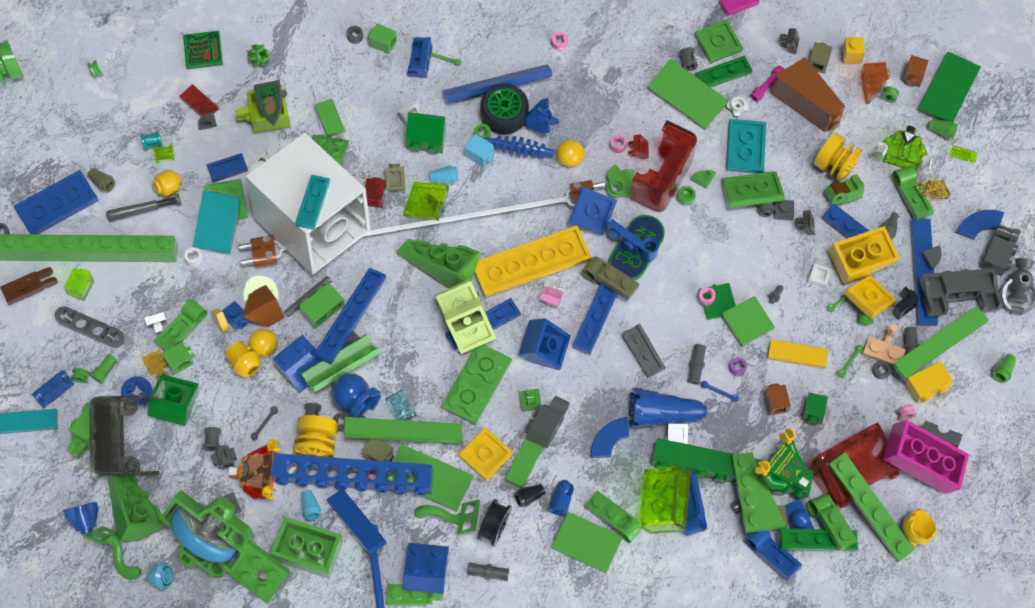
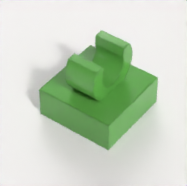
[519,388,542,412]

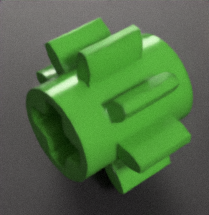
[247,44,270,66]

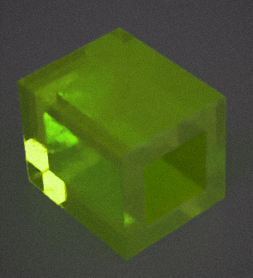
[64,268,94,301]

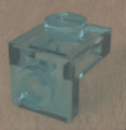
[385,390,417,420]

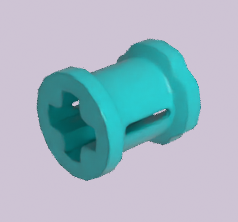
[140,130,163,151]

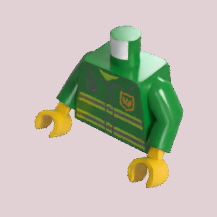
[755,429,810,492]

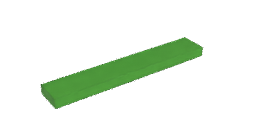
[892,306,989,381]
[344,417,463,444]

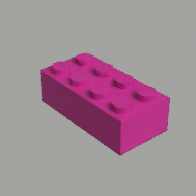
[883,420,969,494]

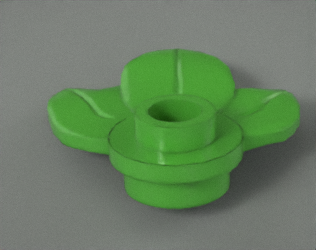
[606,164,641,198]

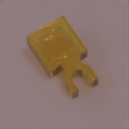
[917,180,951,199]
[142,349,169,381]

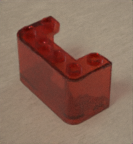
[630,120,697,212]

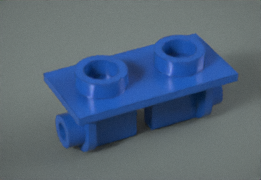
[31,370,75,408]

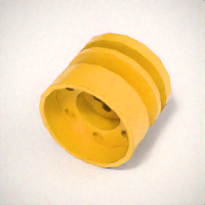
[814,132,863,182]
[293,415,338,457]

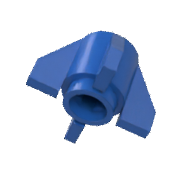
[525,98,559,134]
[63,502,99,534]

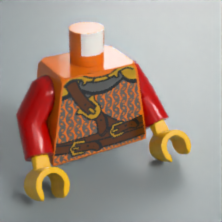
[229,439,281,501]

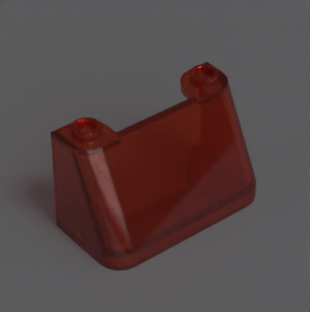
[808,423,901,509]

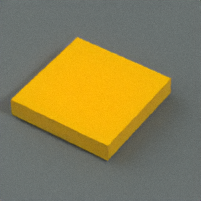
[844,275,897,319]
[458,427,514,482]

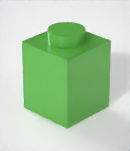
[368,23,397,55]

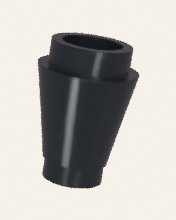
[514,484,545,507]

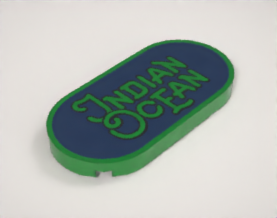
[609,215,665,280]

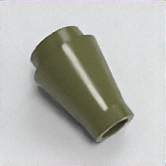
[88,168,115,192]

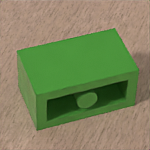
[299,283,345,329]

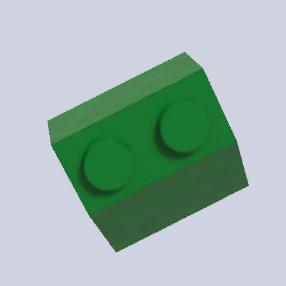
[406,112,446,154]
[147,374,199,425]

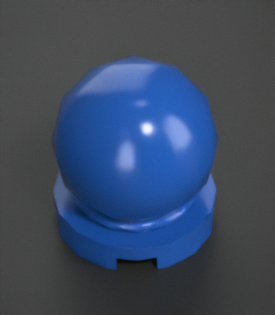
[331,373,381,418]

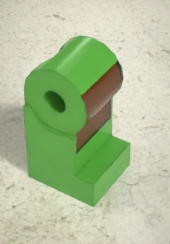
[825,174,865,205]

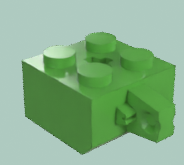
[67,398,119,458]

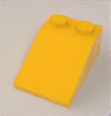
[829,226,900,285]

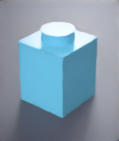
[465,134,495,167]

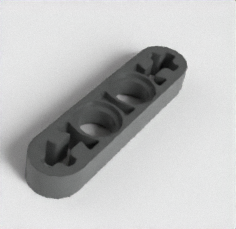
[55,306,125,348]

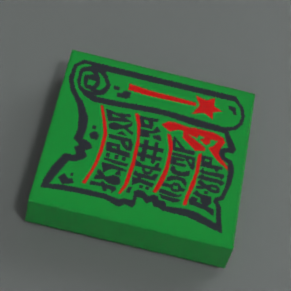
[183,31,223,69]

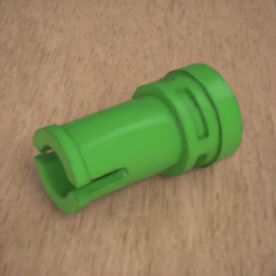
[89,354,118,384]

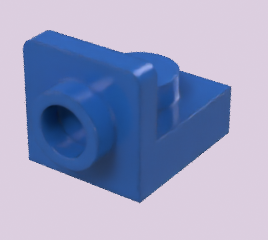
[222,301,249,331]

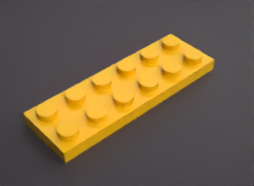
[474,226,592,298]

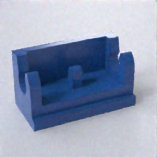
[407,37,433,78]

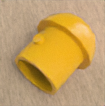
[225,341,261,378]

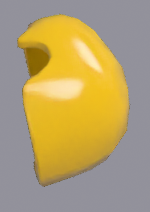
[555,140,585,168]
[247,329,278,358]

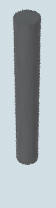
[283,276,332,317]

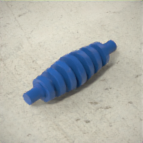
[486,135,555,159]

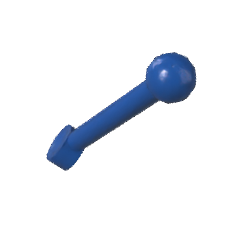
[701,381,739,403]

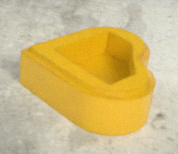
[210,309,229,333]

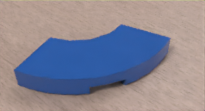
[956,210,1004,240]
[591,417,629,458]

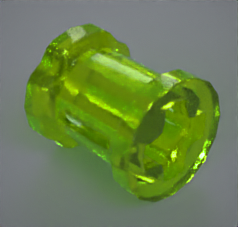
[153,144,175,163]

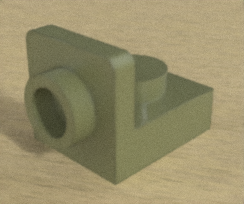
[385,163,405,191]

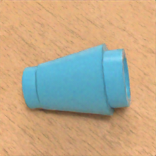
[430,165,458,184]
[301,490,322,521]

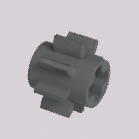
[211,445,237,469]

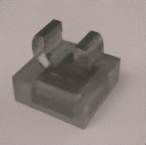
[779,28,800,54]
[795,210,815,235]

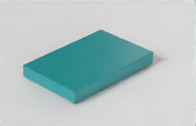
[726,119,766,174]
[193,190,241,254]

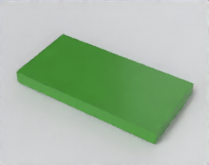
[648,59,728,130]
[387,444,473,512]

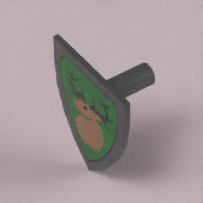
[254,80,287,125]

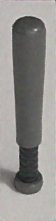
[106,194,182,221]

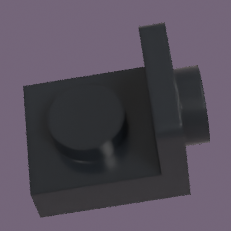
[894,287,919,320]

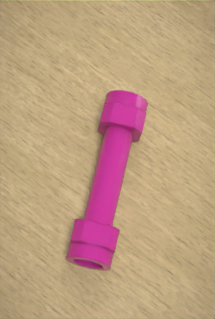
[750,65,784,102]

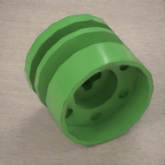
[0,40,23,84]

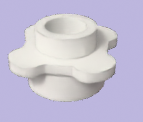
[727,96,749,117]

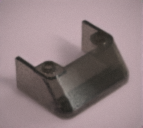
[89,395,159,477]

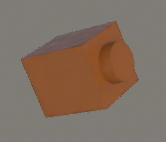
[902,55,929,87]
[764,383,791,416]

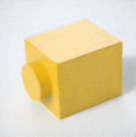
[842,37,865,64]

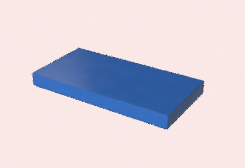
[13,170,99,234]

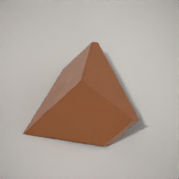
[243,285,285,327]

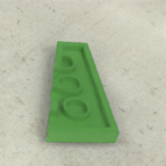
[731,452,786,533]

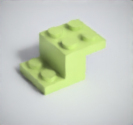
[435,279,496,354]

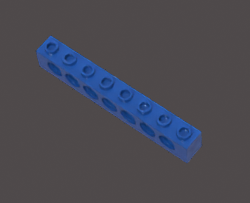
[271,453,434,496]

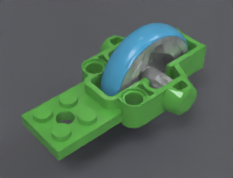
[159,490,291,603]

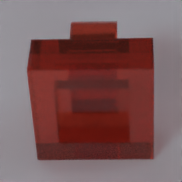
[628,134,649,159]

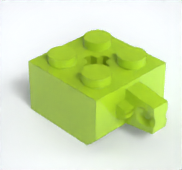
[235,84,291,133]

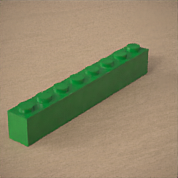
[652,438,814,500]

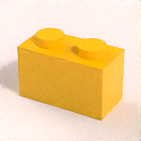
[904,361,953,404]

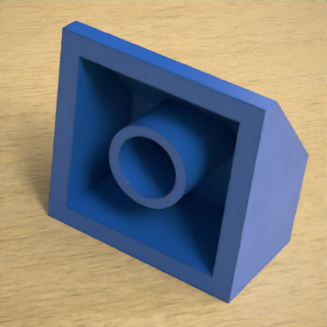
[519,318,571,370]
[272,334,321,394]

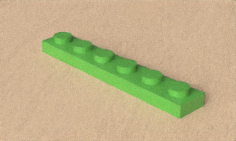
[827,452,915,562]

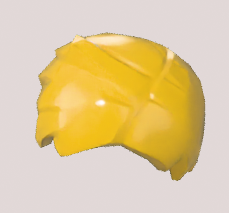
[902,508,937,546]

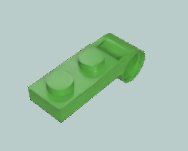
[892,165,934,220]
[154,299,207,351]
[585,491,644,543]
[807,493,858,551]

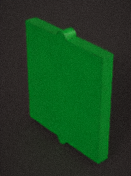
[699,283,736,320]

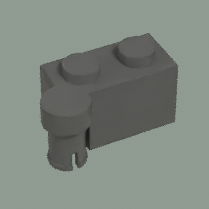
[980,224,1021,277]

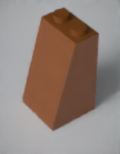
[771,57,845,132]

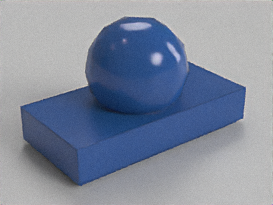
[785,499,814,529]

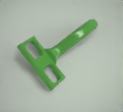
[414,499,480,535]
[84,526,141,580]

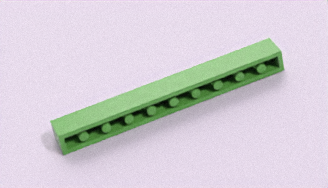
[0,234,178,262]

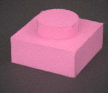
[540,286,564,306]

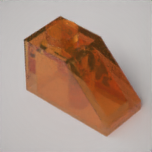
[861,62,890,104]

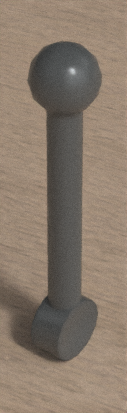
[251,406,278,440]

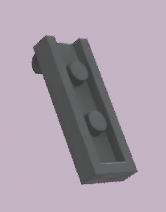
[622,323,666,378]

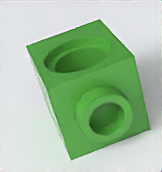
[162,342,194,375]

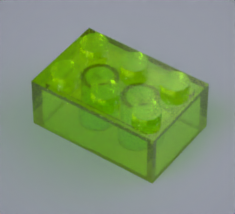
[639,466,690,534]

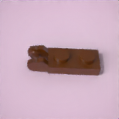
[0,267,57,305]

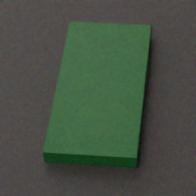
[918,52,981,121]

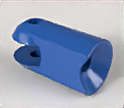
[549,480,574,516]

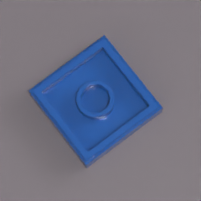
[568,186,617,235]

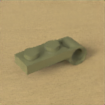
[582,256,640,300]

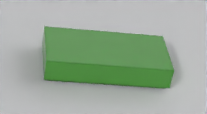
[315,99,345,137]

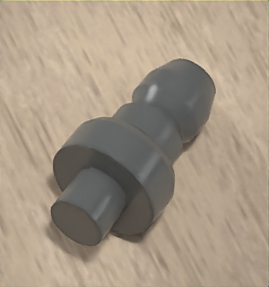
[768,285,784,304]

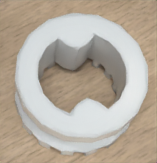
[184,247,203,267]

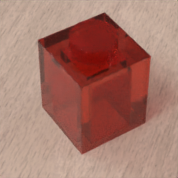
[365,177,386,208]

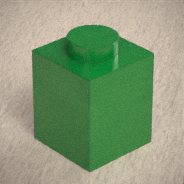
[802,392,828,425]

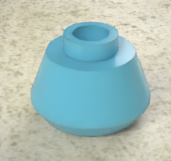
[147,562,173,590]

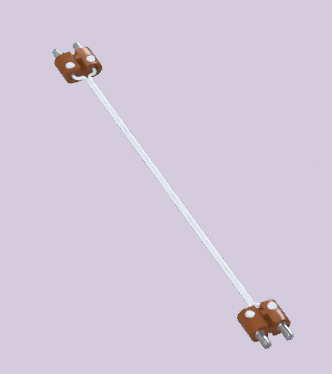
[238,180,609,268]

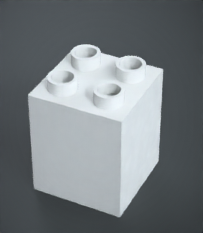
[245,133,371,275]

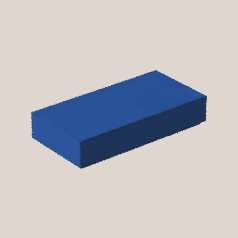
[206,153,248,183]

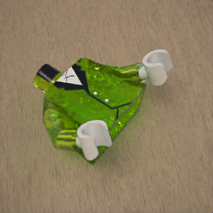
[874,125,933,171]

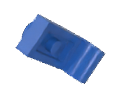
[606,219,659,261]
[676,474,707,536]
[744,531,802,581]

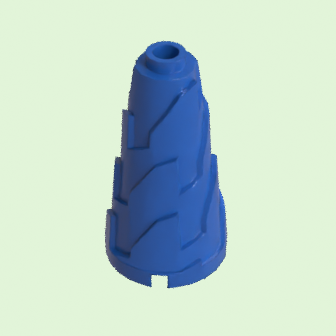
[628,388,707,427]

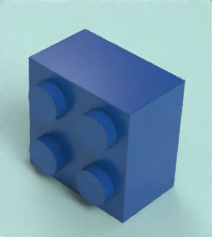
[403,543,449,594]

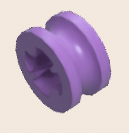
[729,357,747,377]

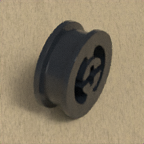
[477,499,512,547]

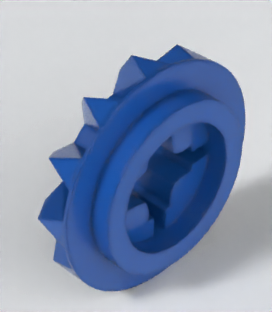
[121,376,153,407]

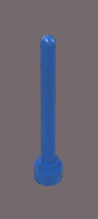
[369,524,385,608]

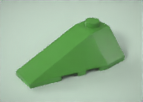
[397,239,480,288]
[106,464,165,542]

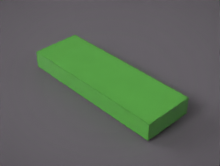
[505,437,544,488]

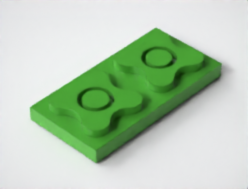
[441,344,512,425]

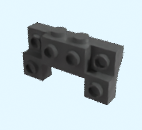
[920,268,1003,316]

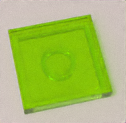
[403,181,449,221]

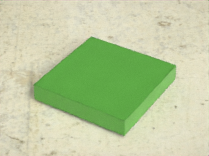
[694,19,743,64]
[722,296,775,347]

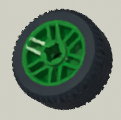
[480,84,529,134]

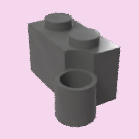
[526,396,570,448]

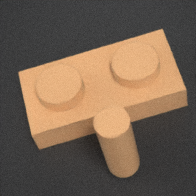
[862,324,906,366]

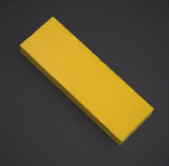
[768,339,828,369]

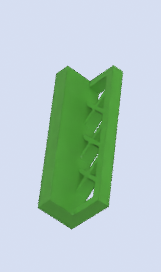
[300,334,381,392]

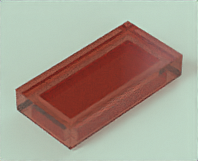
[179,84,219,117]

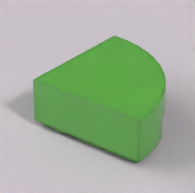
[690,170,716,189]

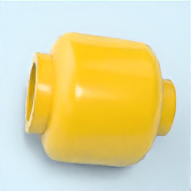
[152,170,182,197]

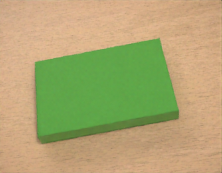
[721,171,785,208]
[551,512,623,573]

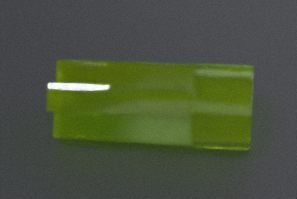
[950,145,978,163]

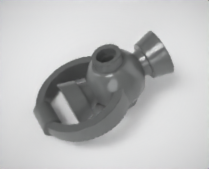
[1000,258,1035,315]

